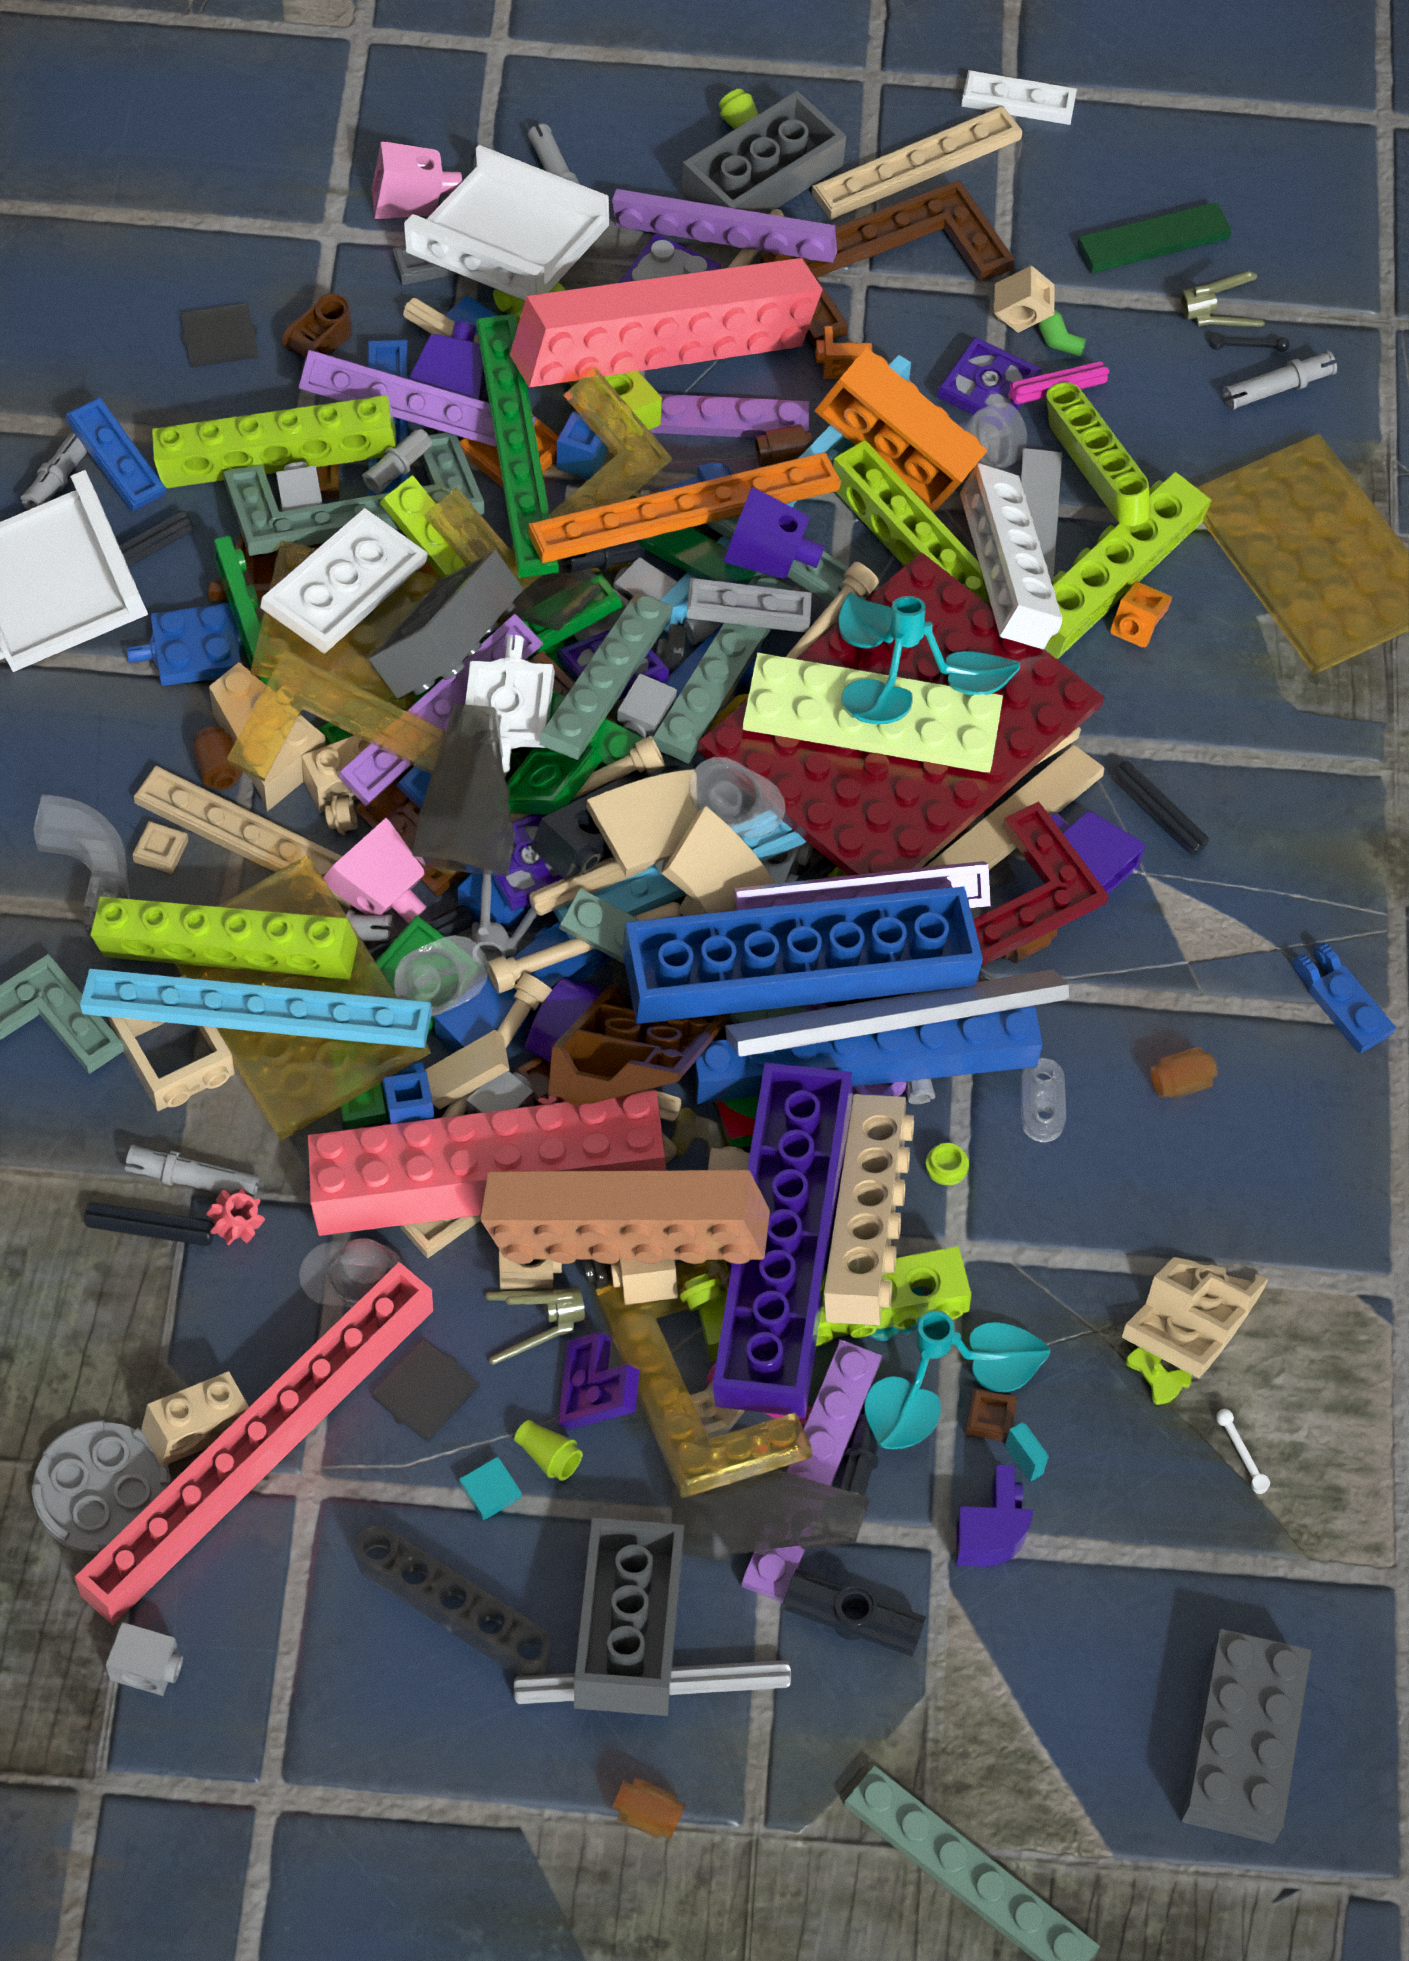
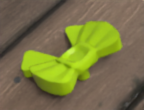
[1125,1347,1192,1405]

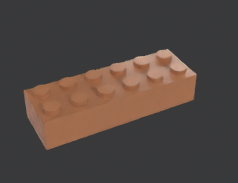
[481,1170,770,1264]

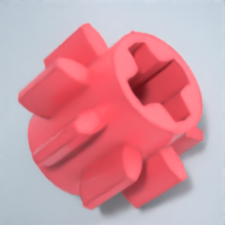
[206,1188,265,1245]

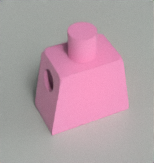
[371,142,462,219]
[321,818,427,924]

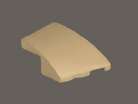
[586,769,698,877]
[661,806,775,916]
[1122,1257,1268,1378]

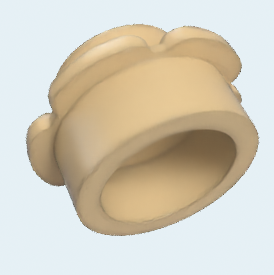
[325,795,358,836]

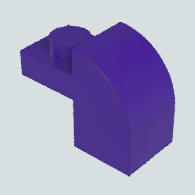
[524,978,601,1062]
[956,1465,1033,1567]

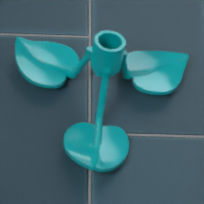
[839,592,1020,725]
[864,1286,1051,1449]

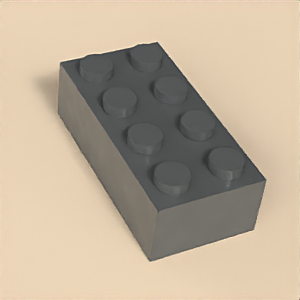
[681,91,846,214]
[368,550,523,699]
[574,1517,684,1716]
[1181,1629,1312,1844]

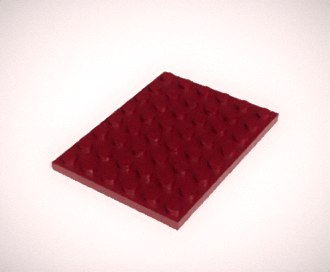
[698,552,1104,876]

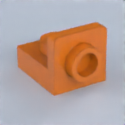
[815,326,872,379]
[1110,581,1172,648]

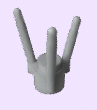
[471,870,537,967]

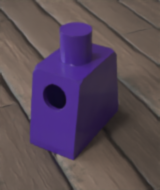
[409,321,485,401]
[723,487,825,578]
[1050,812,1145,894]

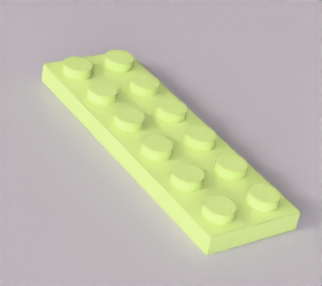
[743,653,1003,773]

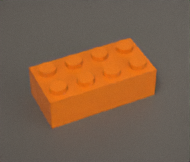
[815,347,988,512]

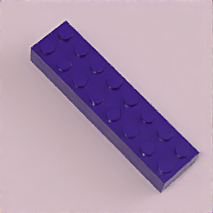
[713,1063,853,1418]

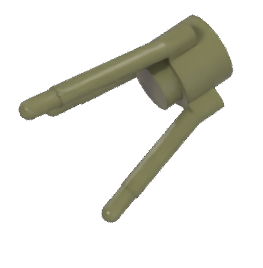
[1180,270,1265,327]
[485,1286,585,1365]

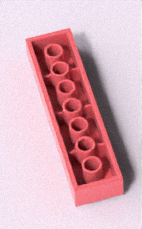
[510,258,823,388]
[308,1090,667,1236]

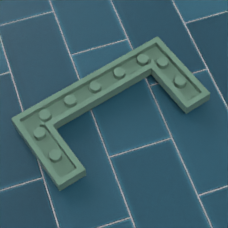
[223,432,484,556]
[0,954,124,1074]

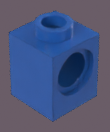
[557,412,609,482]

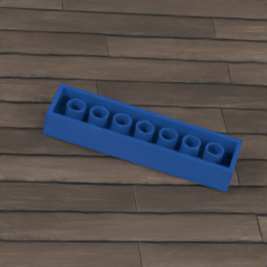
[622,886,983,1024]

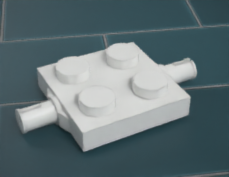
[461,635,555,772]

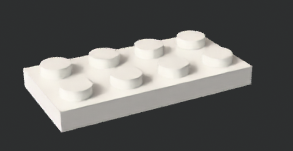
[260,508,428,654]

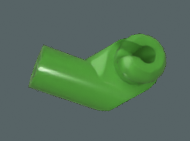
[1039,310,1086,357]

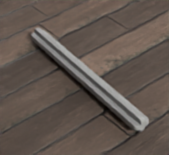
[514,1660,791,1704]

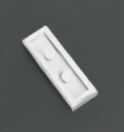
[962,70,1077,125]

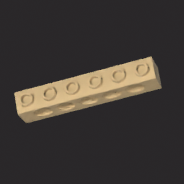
[824,1094,914,1325]

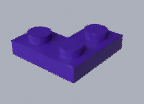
[558,1332,640,1430]

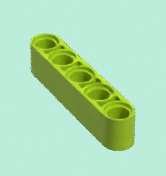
[1046,382,1151,526]

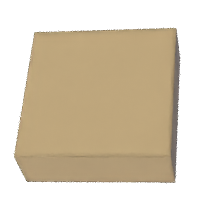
[132,821,188,875]

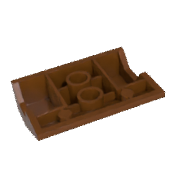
[548,985,731,1105]

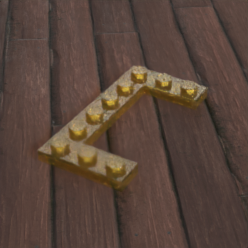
[424,367,673,595]
[227,650,510,878]
[595,1260,812,1498]

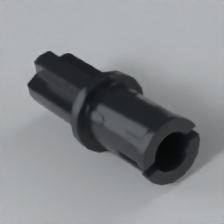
[561,540,641,574]
[838,1414,879,1503]

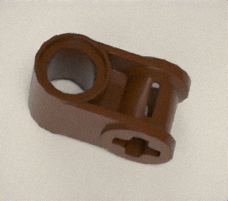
[281,293,352,359]

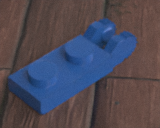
[1292,942,1396,1054]

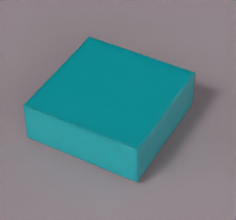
[1005,1422,1049,1482]
[459,1457,522,1521]

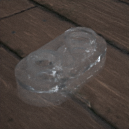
[1020,1058,1066,1142]

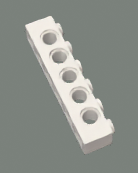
[960,463,1062,649]

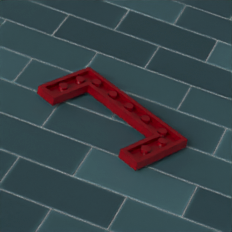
[886,801,1109,998]

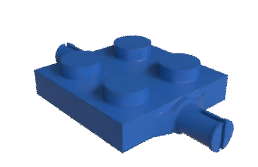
[126,603,243,686]

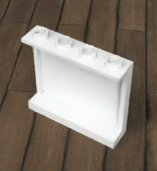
[404,145,609,300]
[0,470,148,672]

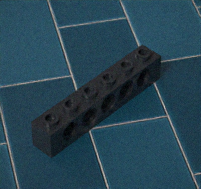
[531,749,740,880]

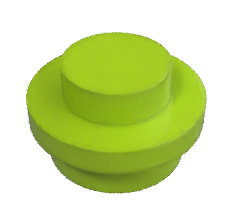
[925,1143,969,1185]
[679,1273,723,1311]

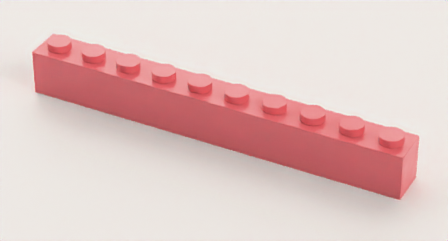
[75,1262,433,1626]

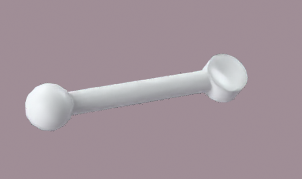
[1216,1409,1270,1494]

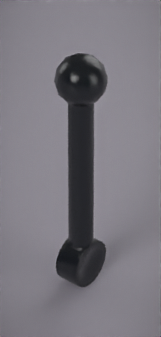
[1209,333,1290,352]

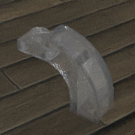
[33,794,130,932]

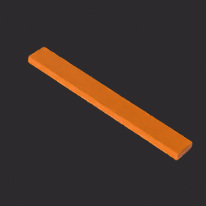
[528,452,841,563]

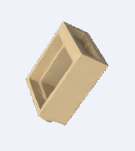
[109,975,235,1112]

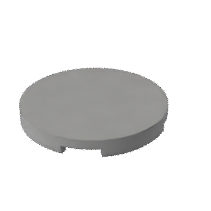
[32,1420,171,1554]

